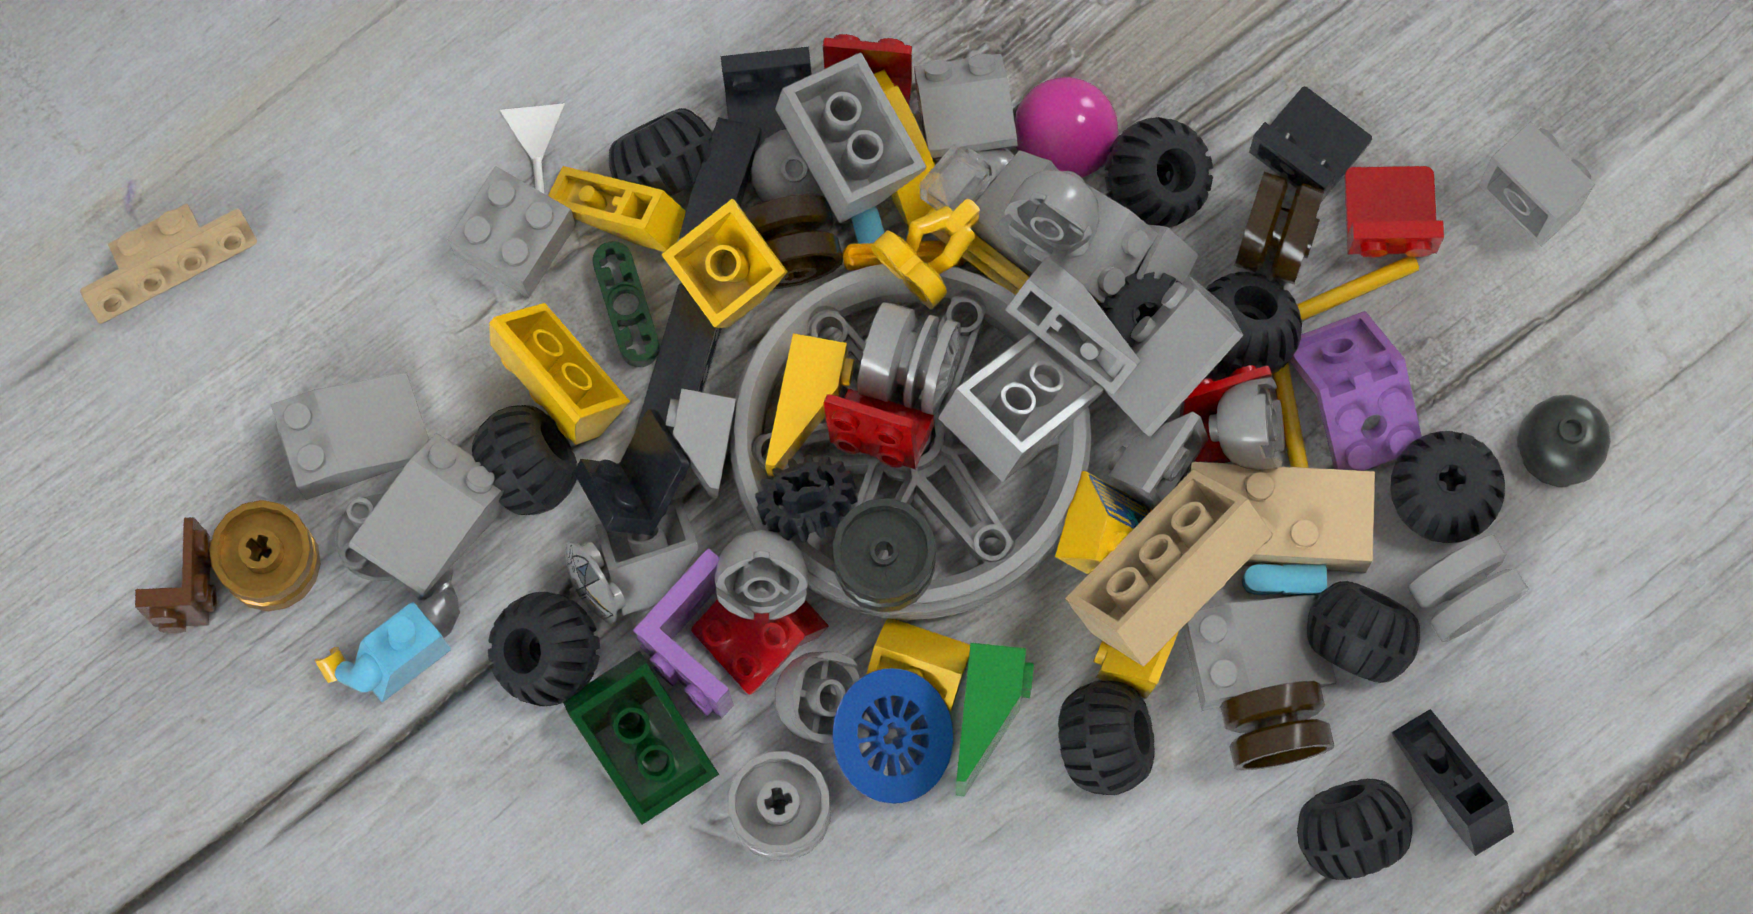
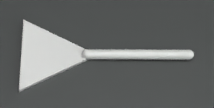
[499,103,565,193]

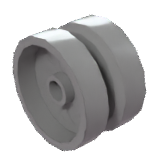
[1408,534,1529,642]
[728,751,831,861]

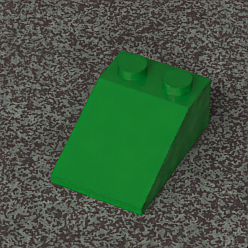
[956,643,1034,796]

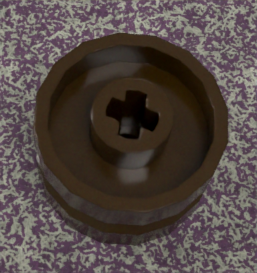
[1234,171,1324,284]
[744,194,843,289]
[1220,681,1335,771]

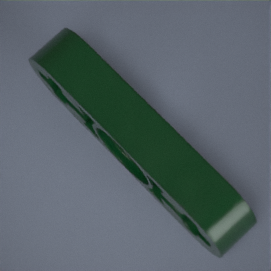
[592,241,660,367]

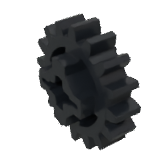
[755,454,858,542]

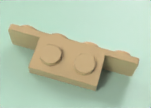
[80,203,257,324]

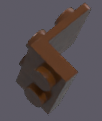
[135,517,217,633]

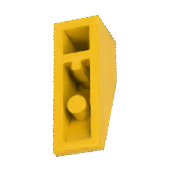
[548,166,686,252]
[765,333,855,477]

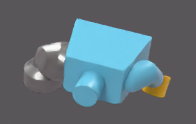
[314,567,461,703]

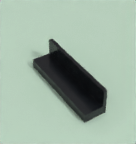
[635,283,722,435]

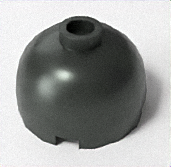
[1517,395,1611,487]

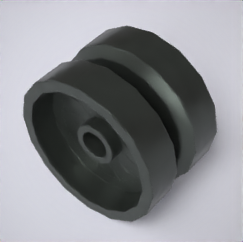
[832,498,936,612]

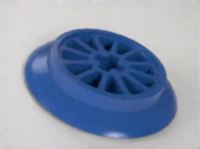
[833,668,953,804]

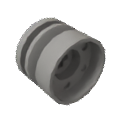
[857,302,961,415]

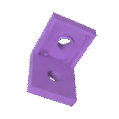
[1290,311,1422,471]
[633,548,734,719]

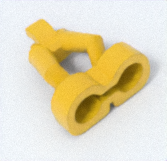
[871,199,980,309]

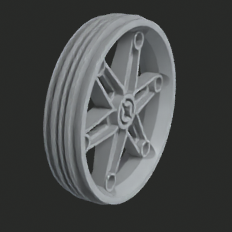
[730,263,1091,620]

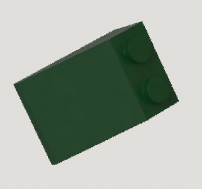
[563,650,719,825]

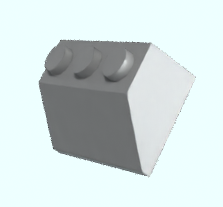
[775,53,926,223]
[1105,275,1243,437]

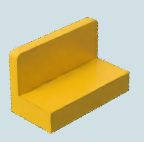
[866,618,970,711]

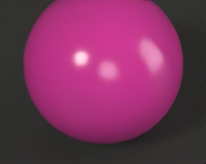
[1014,77,1118,178]

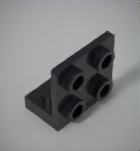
[720,46,812,150]
[1249,86,1372,203]
[573,409,689,536]

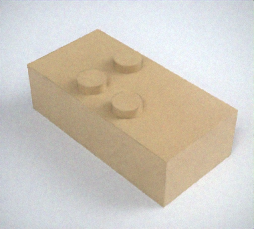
[1188,462,1375,573]
[1065,469,1273,667]

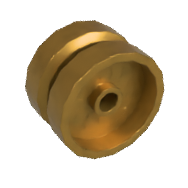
[209,500,321,612]

